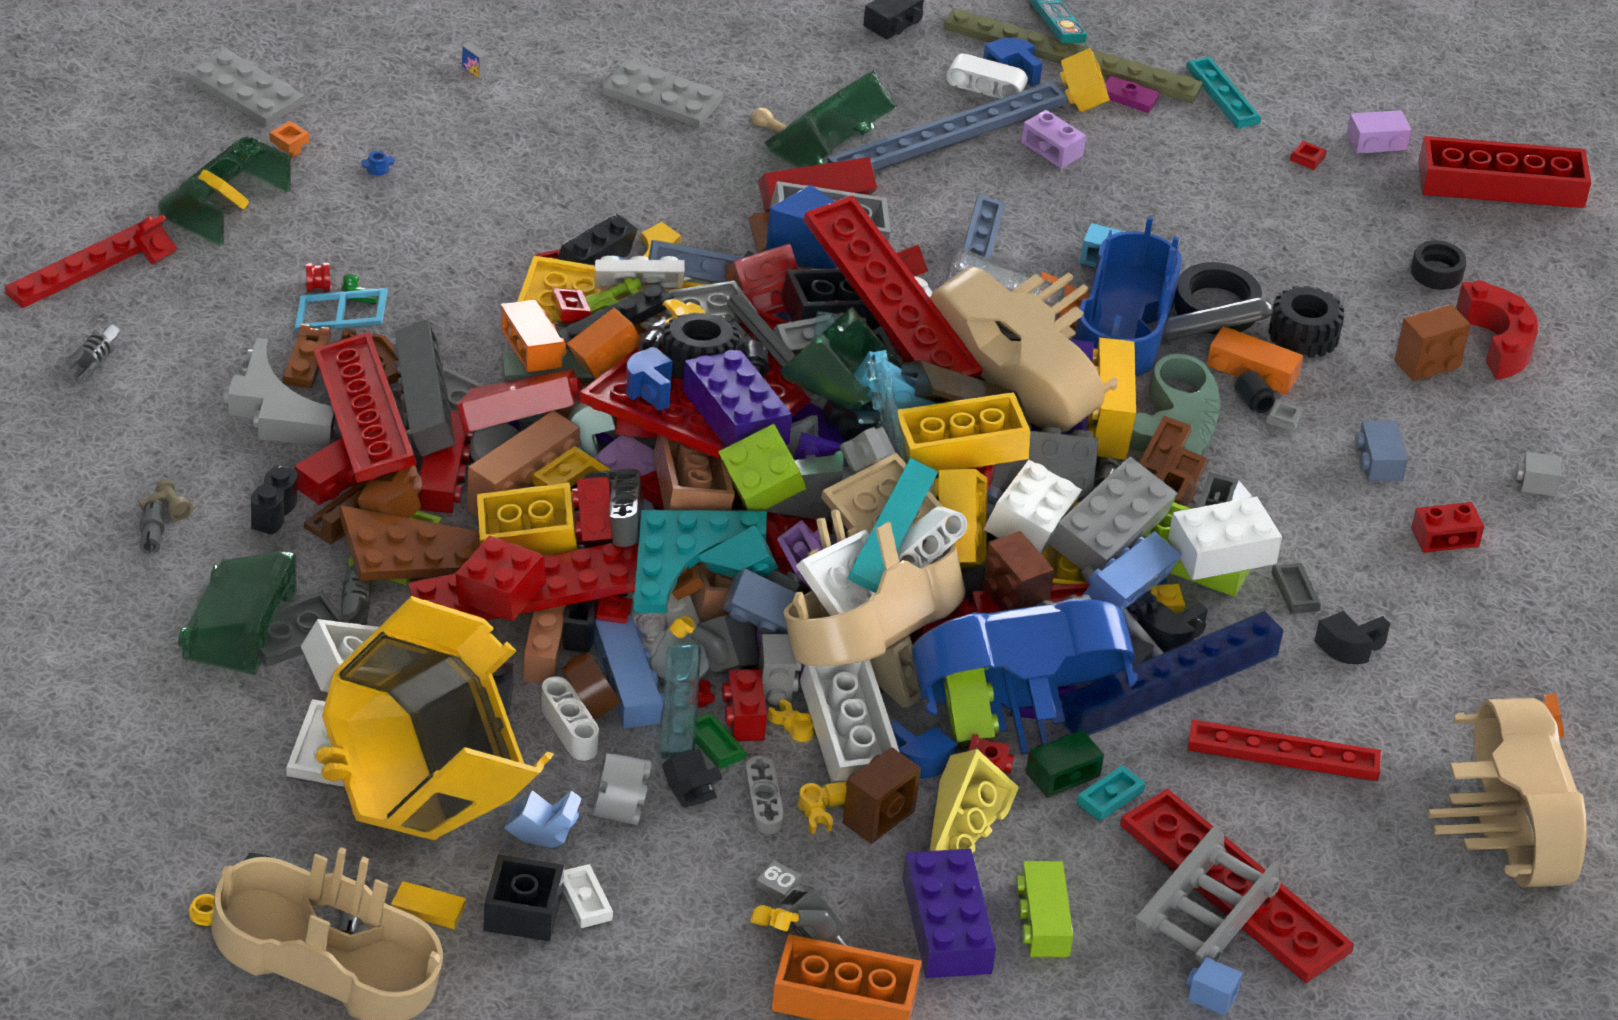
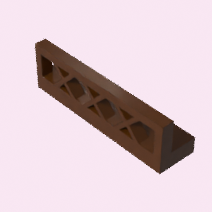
[304,471,397,545]

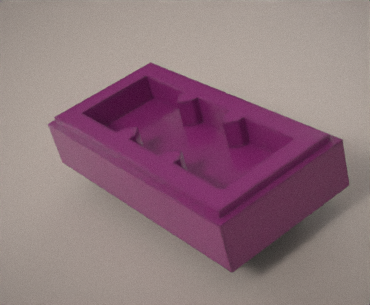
[1105,76,1160,113]

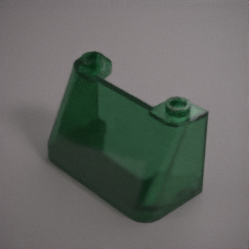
[779,307,899,410]
[178,550,297,675]

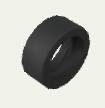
[1411,240,1466,290]

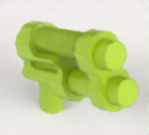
[586,277,644,315]

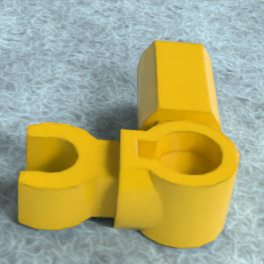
[768,699,815,742]
[798,781,847,834]

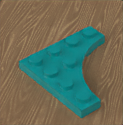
[634,510,767,613]

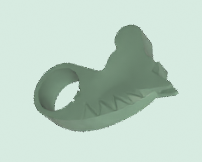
[1129,354,1220,456]

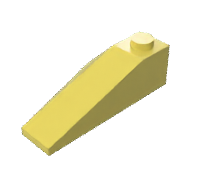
[930,749,1019,854]

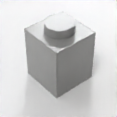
[1516,452,1562,497]

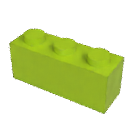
[943,667,999,747]
[1015,861,1073,957]

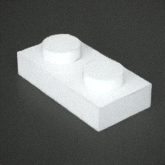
[563,864,613,928]

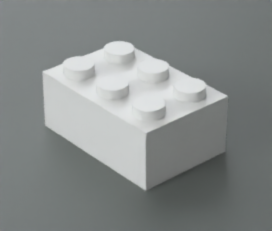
[984,460,1082,554]
[1168,496,1282,580]

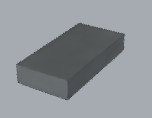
[1271,563,1321,614]

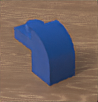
[983,38,1043,87]
[625,347,672,411]
[890,719,958,779]

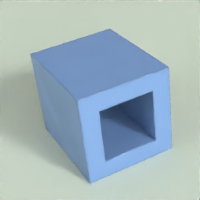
[1186,957,1243,1016]

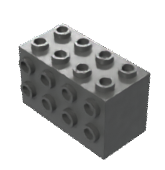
[992,425,1098,502]

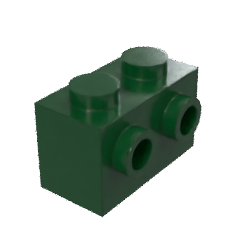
[1026,730,1104,798]

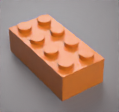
[771,934,922,1020]

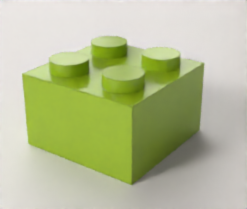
[718,424,807,511]

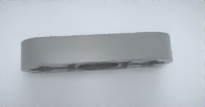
[745,756,784,834]

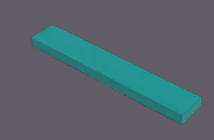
[847,458,938,593]

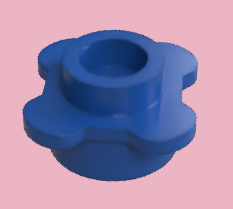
[361,151,395,175]

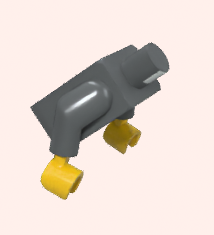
[669,615,759,673]
[751,885,849,946]

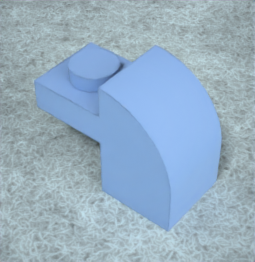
[504,791,582,848]

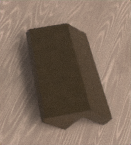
[901,360,1029,425]

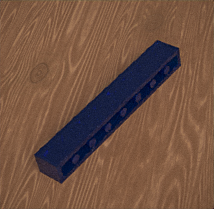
[1062,611,1283,736]

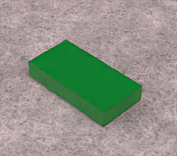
[684,712,747,770]

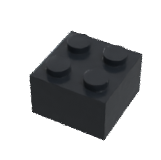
[483,854,564,942]

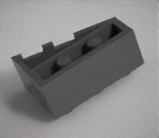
[741,451,844,522]

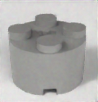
[592,752,651,826]

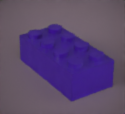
[683,350,792,447]
[902,849,996,978]

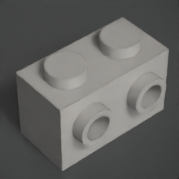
[758,634,801,705]

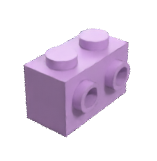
[1021,110,1086,169]

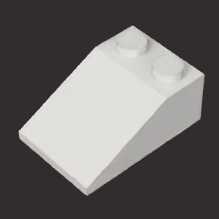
[300,619,419,693]

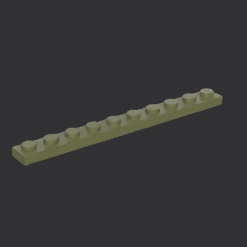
[944,8,1203,103]

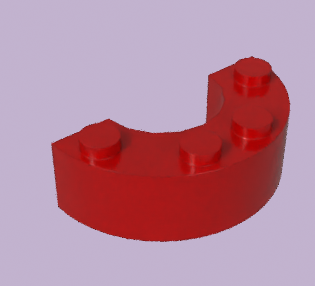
[1456,280,1539,380]

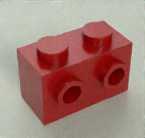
[572,477,613,546]
[1411,502,1484,553]
[722,669,767,741]

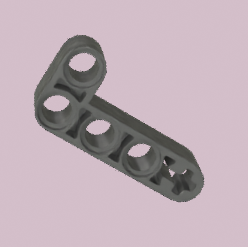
[582,469,644,547]

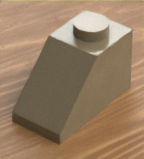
[870,636,921,708]

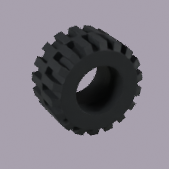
[1268,286,1345,358]
[662,313,739,380]

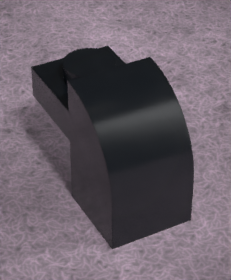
[1137,602,1208,654]
[1314,610,1390,664]
[661,749,722,808]

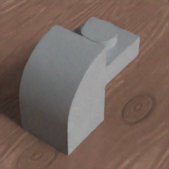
[839,427,895,475]

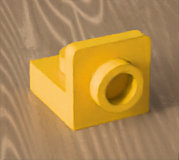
[1149,584,1185,613]

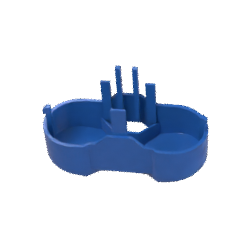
[1074,217,1182,376]
[911,599,1138,754]

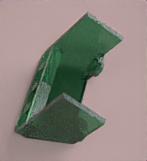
[764,70,897,168]
[158,137,291,246]

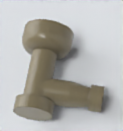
[138,479,193,522]

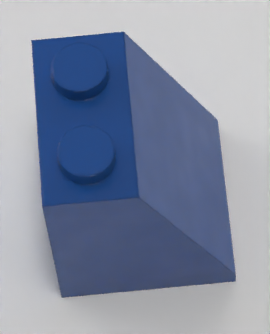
[766,185,838,269]

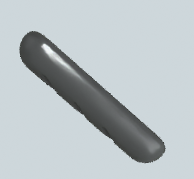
[1162,297,1273,341]

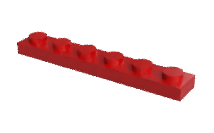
[5,222,142,308]
[1187,719,1381,781]

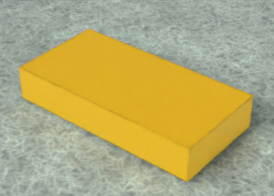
[198,169,249,209]
[391,881,466,930]

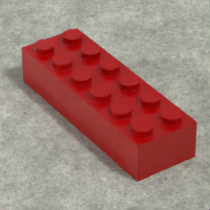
[1418,136,1591,208]

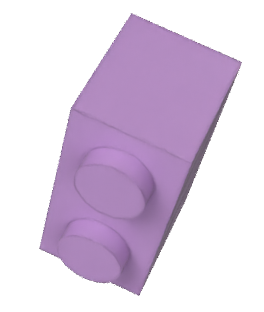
[1346,110,1411,154]

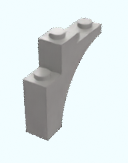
[223,338,335,447]

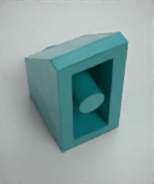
[699,525,778,578]

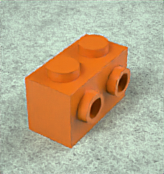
[567,308,641,379]

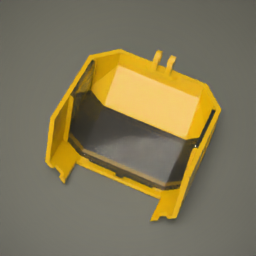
[315,596,554,841]

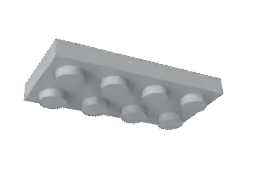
[187,49,305,126]
[602,59,724,128]

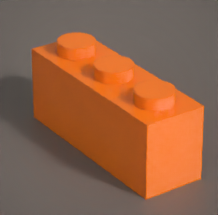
[501,300,566,373]
[1206,326,1303,395]

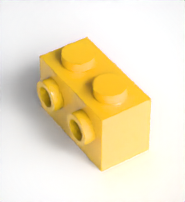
[1060,48,1110,112]

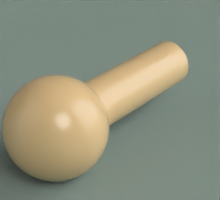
[751,108,798,139]

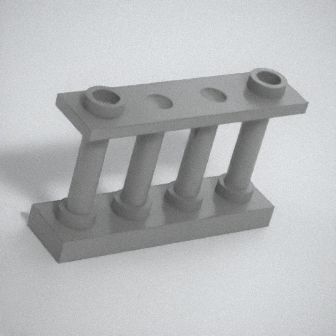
[1135,827,1281,969]

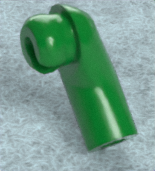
[341,274,378,305]

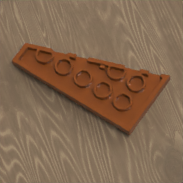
[339,505,481,581]

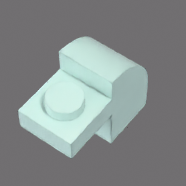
[568,400,615,457]

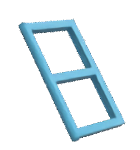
[295,288,388,331]

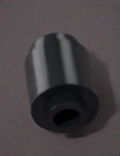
[738,340,769,379]
[1235,371,1275,413]

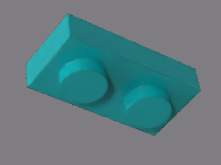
[1076,765,1146,822]

